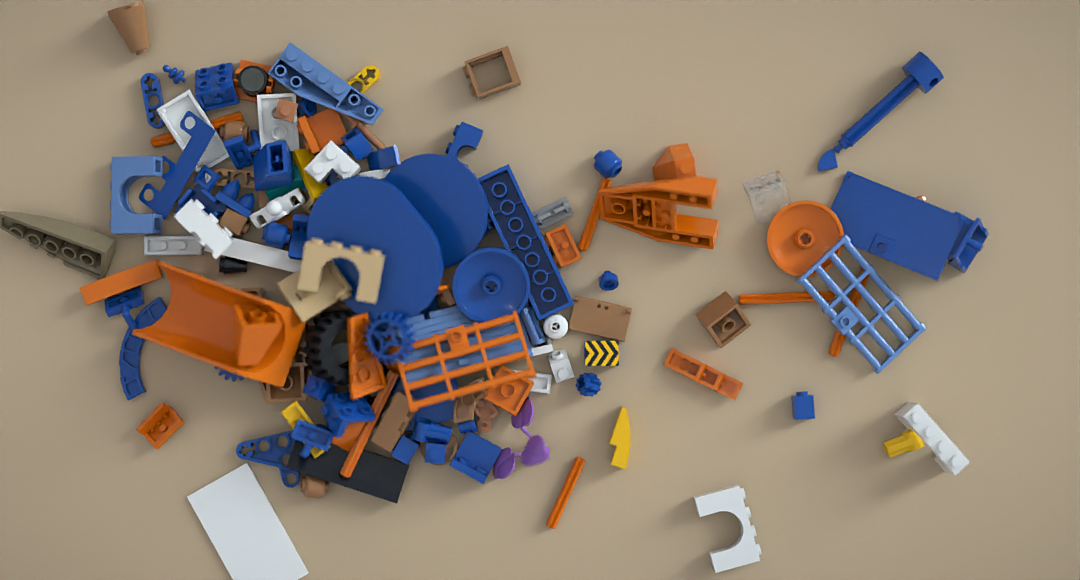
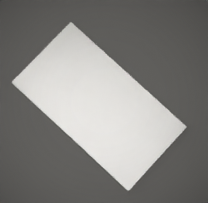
[187,463,309,580]

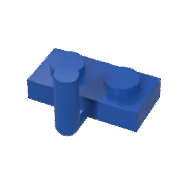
[223,130,261,170]
[105,287,145,330]
[290,419,334,458]

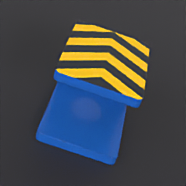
[584,341,619,366]

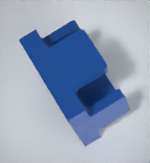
[174,184,228,220]

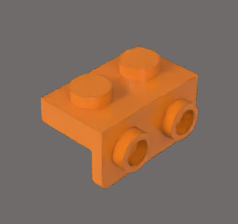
[544,224,582,268]
[136,403,185,449]

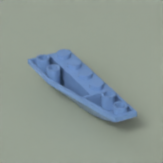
[268,43,384,125]

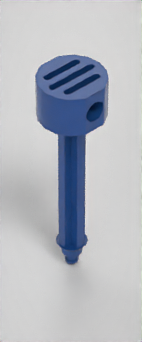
[834,51,944,153]

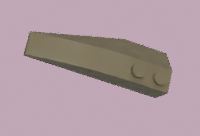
[0,211,116,279]

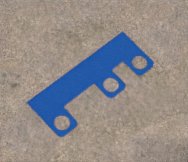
[139,111,216,220]

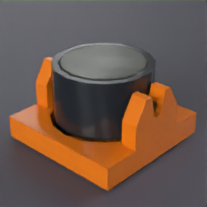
[233,60,276,103]

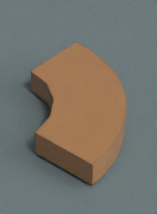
[453,377,488,424]

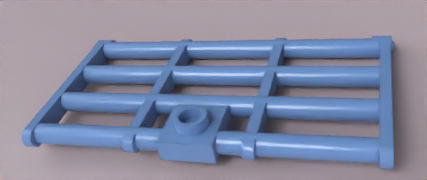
[796,234,926,374]

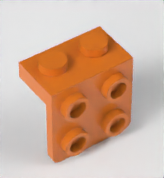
[297,108,347,156]

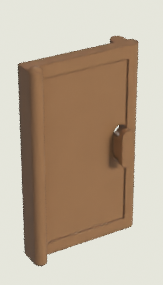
[568,295,632,341]

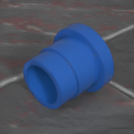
[457,418,478,434]

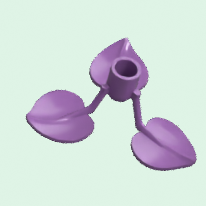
[493,397,550,479]

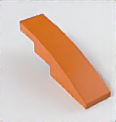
[80,260,163,306]
[663,348,743,401]

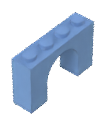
[110,156,163,235]

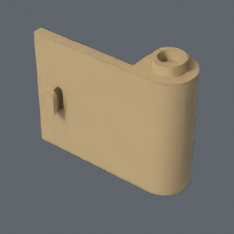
[277,259,353,323]

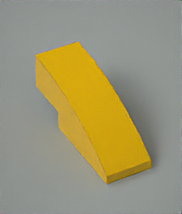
[609,406,630,469]

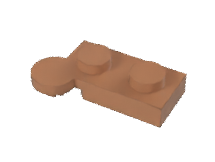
[474,399,500,432]

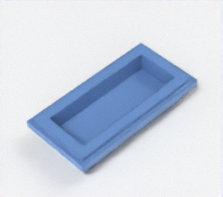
[520,306,546,345]

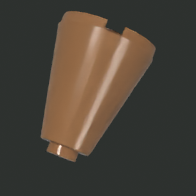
[107,0,150,55]

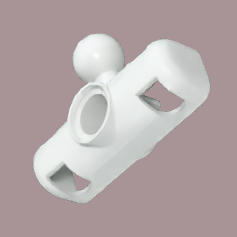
[249,188,305,229]

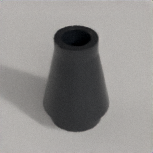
[219,256,247,275]

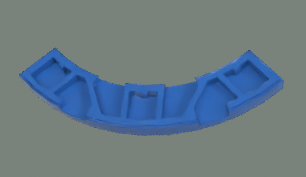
[119,297,167,401]

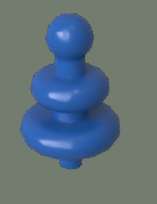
[163,65,186,84]

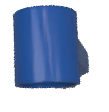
[412,417,452,444]

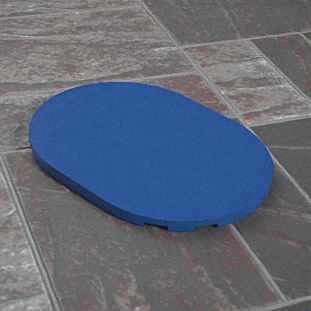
[307,176,443,323]

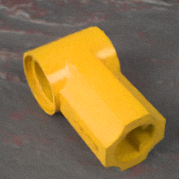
[882,430,925,458]

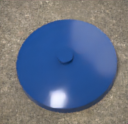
[452,247,530,323]

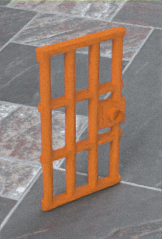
[393,311,536,412]

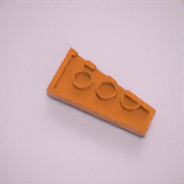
[347,312,387,400]

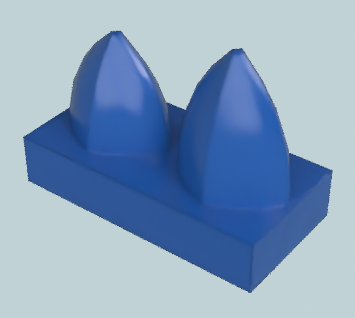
[215,179,255,218]

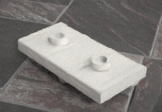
[156,89,229,173]

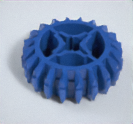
[363,311,416,365]

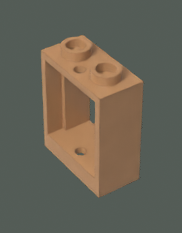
[463,46,521,100]

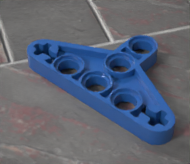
[236,424,327,488]

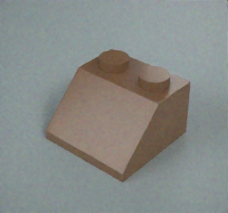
[695,291,751,348]

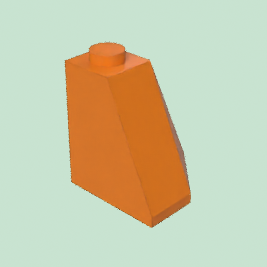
[652,143,696,181]
[233,304,282,367]

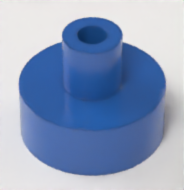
[297,98,317,117]
[599,270,619,291]

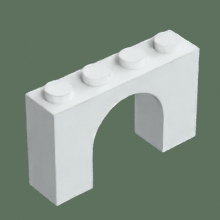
[894,402,970,475]
[693,484,762,573]

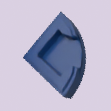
[818,149,838,172]

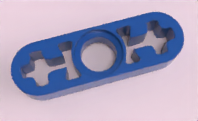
[141,73,165,129]

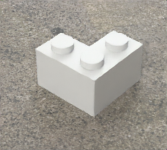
[305,141,361,185]

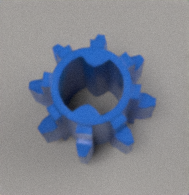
[576,373,601,397]

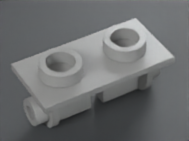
[532,197,574,230]

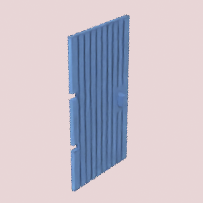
[387,305,533,383]

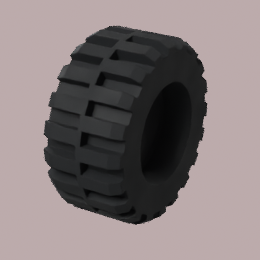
[303,310,381,386]

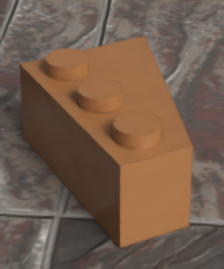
[371,390,419,453]

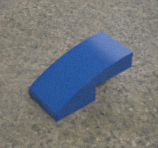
[367,145,401,171]

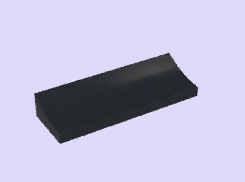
[286,440,409,503]

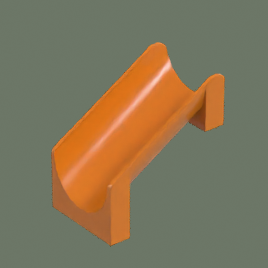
[132,261,306,387]

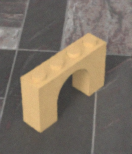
[297,238,386,304]

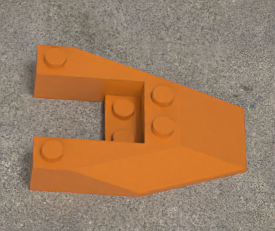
[598,176,719,250]

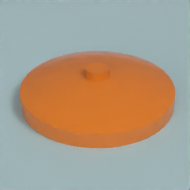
[766,200,844,277]

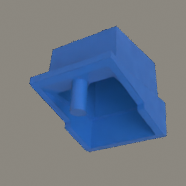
[948,211,989,273]

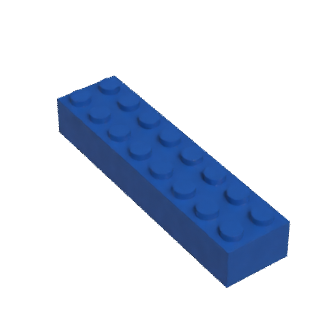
[478,164,574,320]

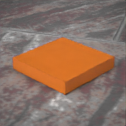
[483,365,534,417]

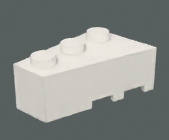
[174,199,234,259]

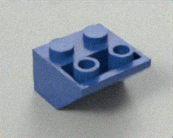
[253,140,293,191]

